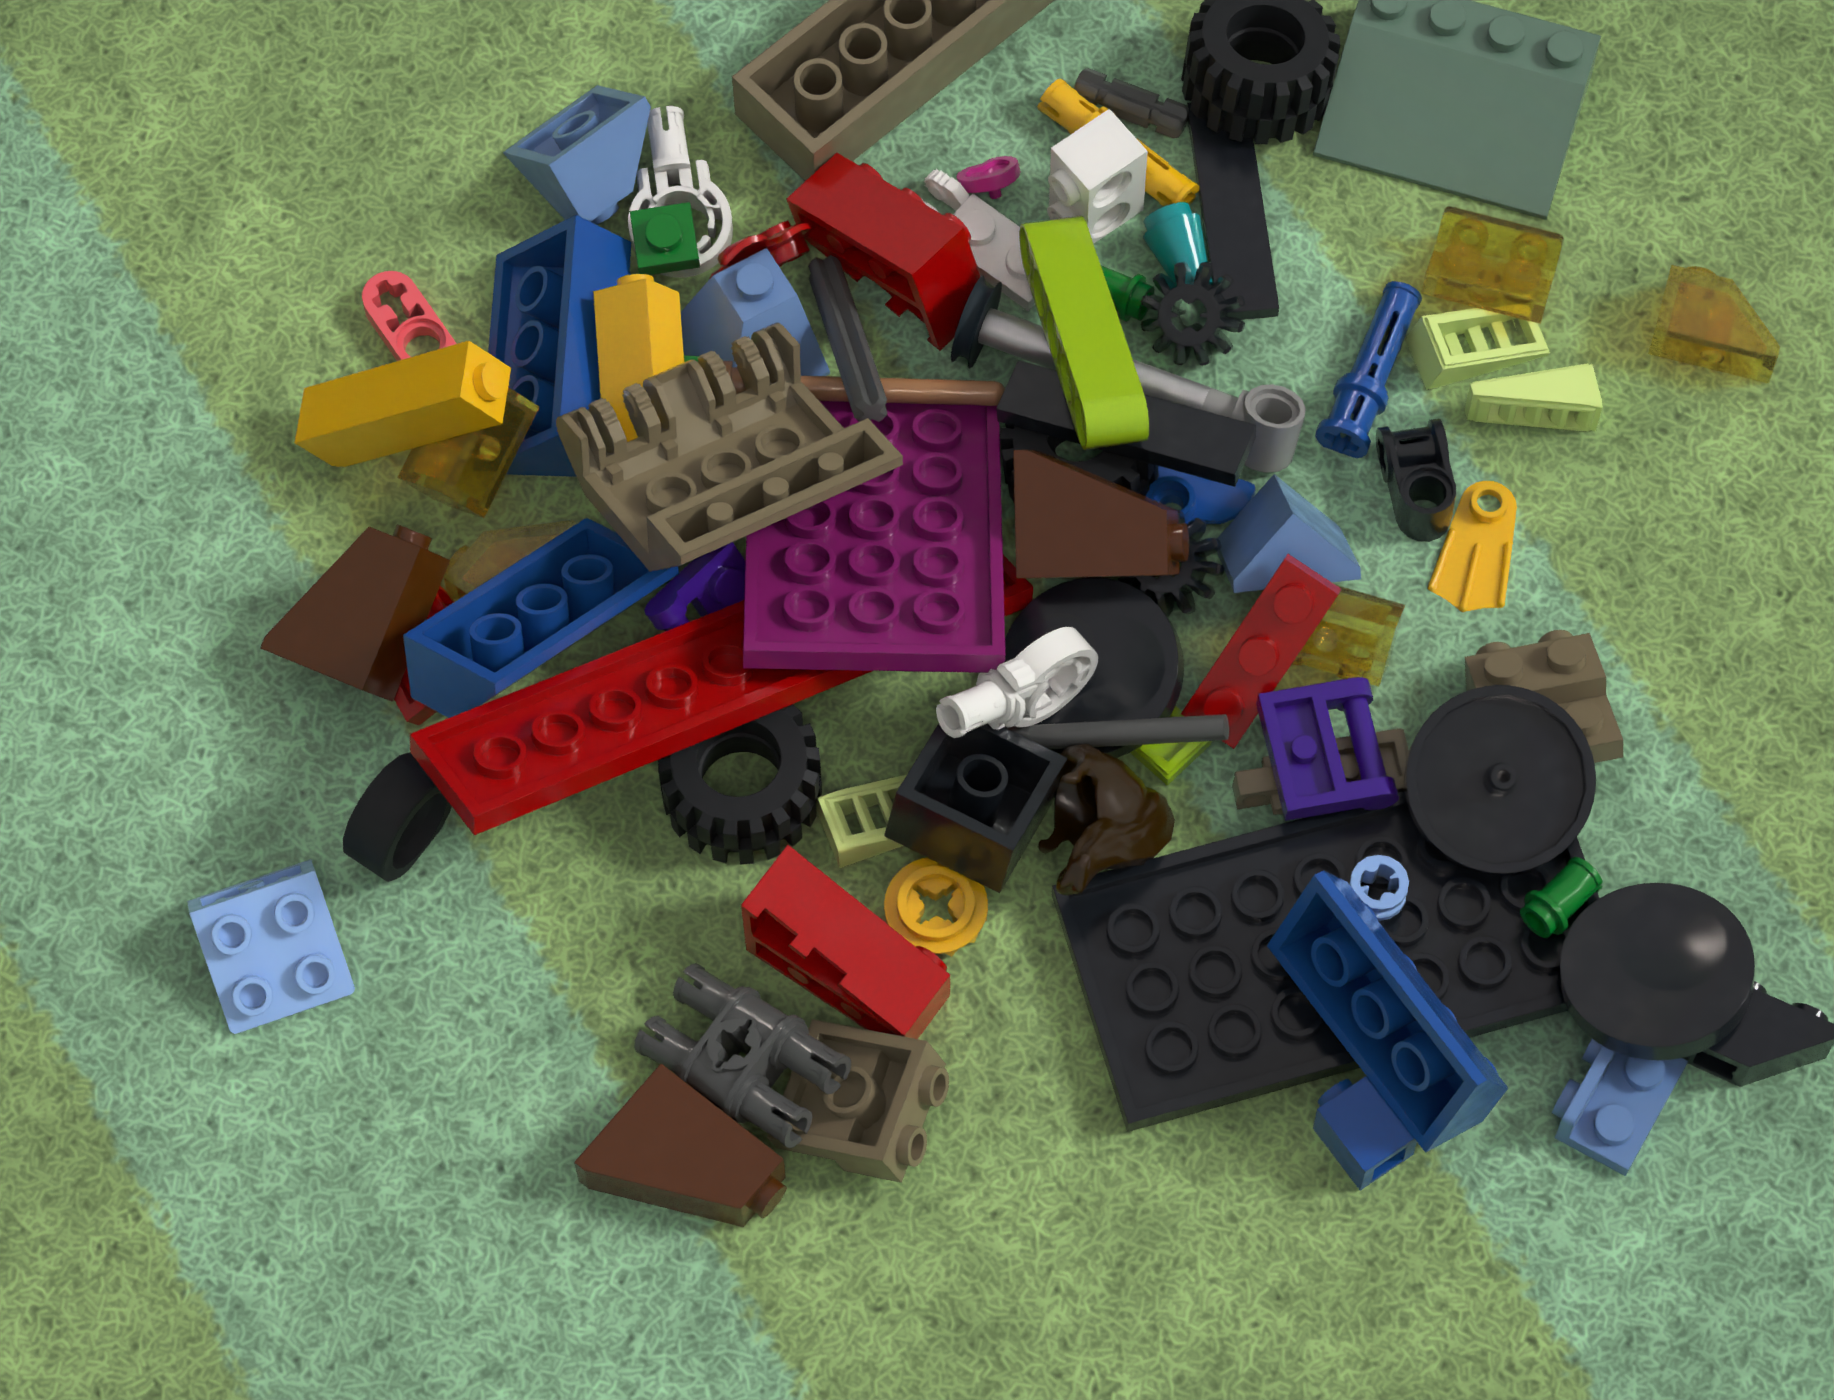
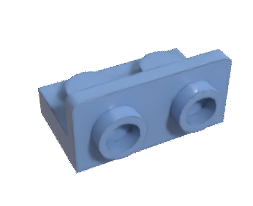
[1552,1039,1688,1176]

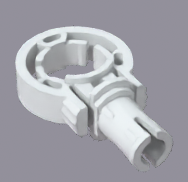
[628,106,733,278]
[936,627,1098,738]

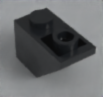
[1683,981,1834,1087]

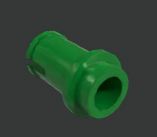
[1101,265,1155,322]
[1520,857,1603,938]

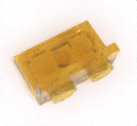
[1421,206,1564,324]

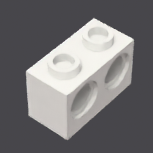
[1047,109,1148,244]

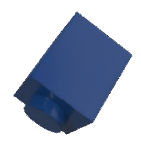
[1313,1076,1417,1191]

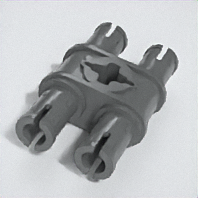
[634,963,851,1148]

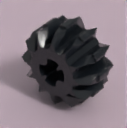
[1141,261,1245,366]
[1118,509,1224,617]

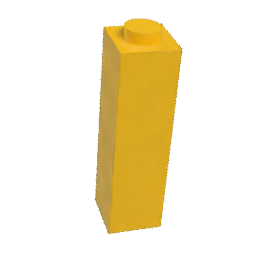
[593,274,684,442]
[294,340,511,467]

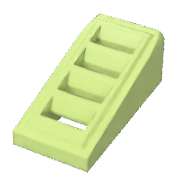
[1406,300,1550,390]
[1465,363,1603,432]
[816,775,907,868]

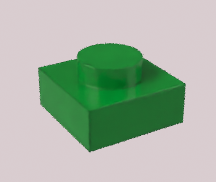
[629,202,700,275]

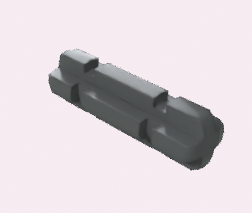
[1074,68,1189,138]

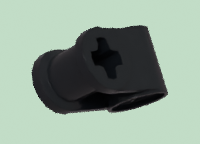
[1376,418,1456,542]

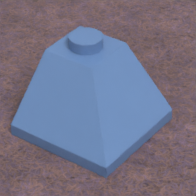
[503,85,651,225]
[681,248,830,376]

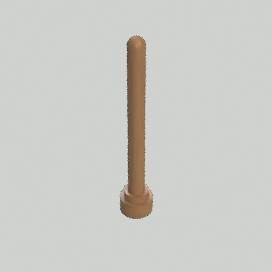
[723,361,1005,406]

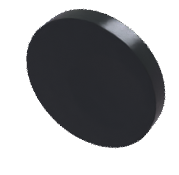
[1005,577,1184,758]
[1404,685,1596,875]
[1560,883,1755,1060]

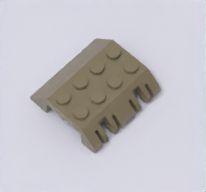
[556,322,903,572]

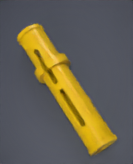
[1037,78,1200,207]

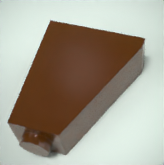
[1013,450,1189,578]
[260,524,450,702]
[574,1064,787,1227]

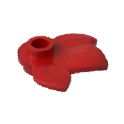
[709,220,811,279]

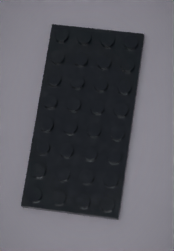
[1052,791,1599,1132]

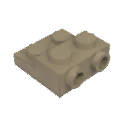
[1465,630,1623,763]
[767,1019,949,1183]

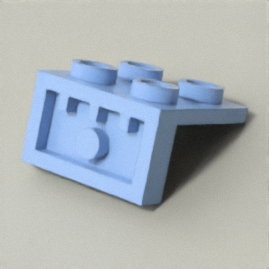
[187,859,355,1034]

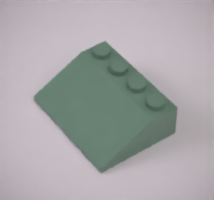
[1313,0,1601,220]

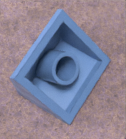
[1217,474,1361,593]

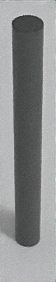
[1005,714,1229,750]

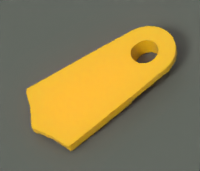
[1428,481,1517,612]

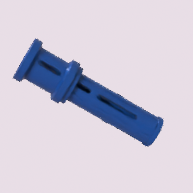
[1315,281,1422,458]

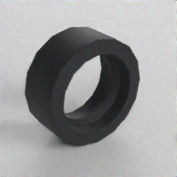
[343,752,452,882]

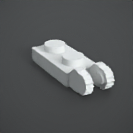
[922,169,1035,311]

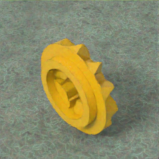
[884,857,988,957]

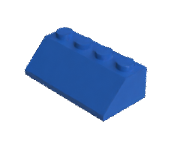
[478,215,632,477]
[403,518,679,718]
[1267,870,1508,1153]

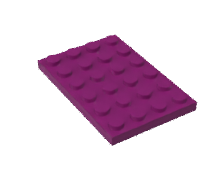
[743,401,1005,673]

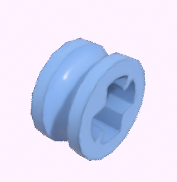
[1349,855,1409,921]

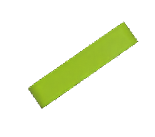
[1019,216,1149,450]

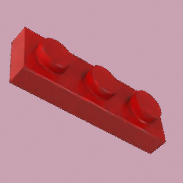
[1181,554,1341,749]

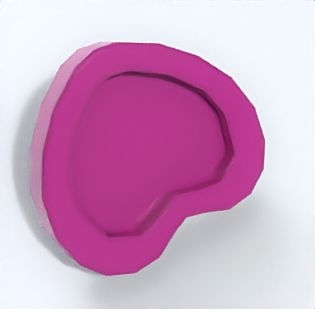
[956,156,1021,199]

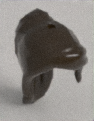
[1038,744,1175,896]

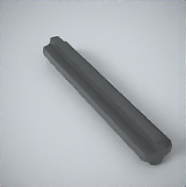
[808,255,888,422]

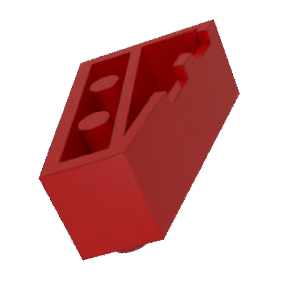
[786,153,981,351]
[741,845,950,1039]

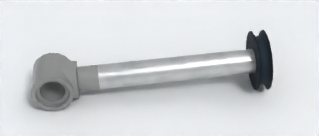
[951,276,1306,473]

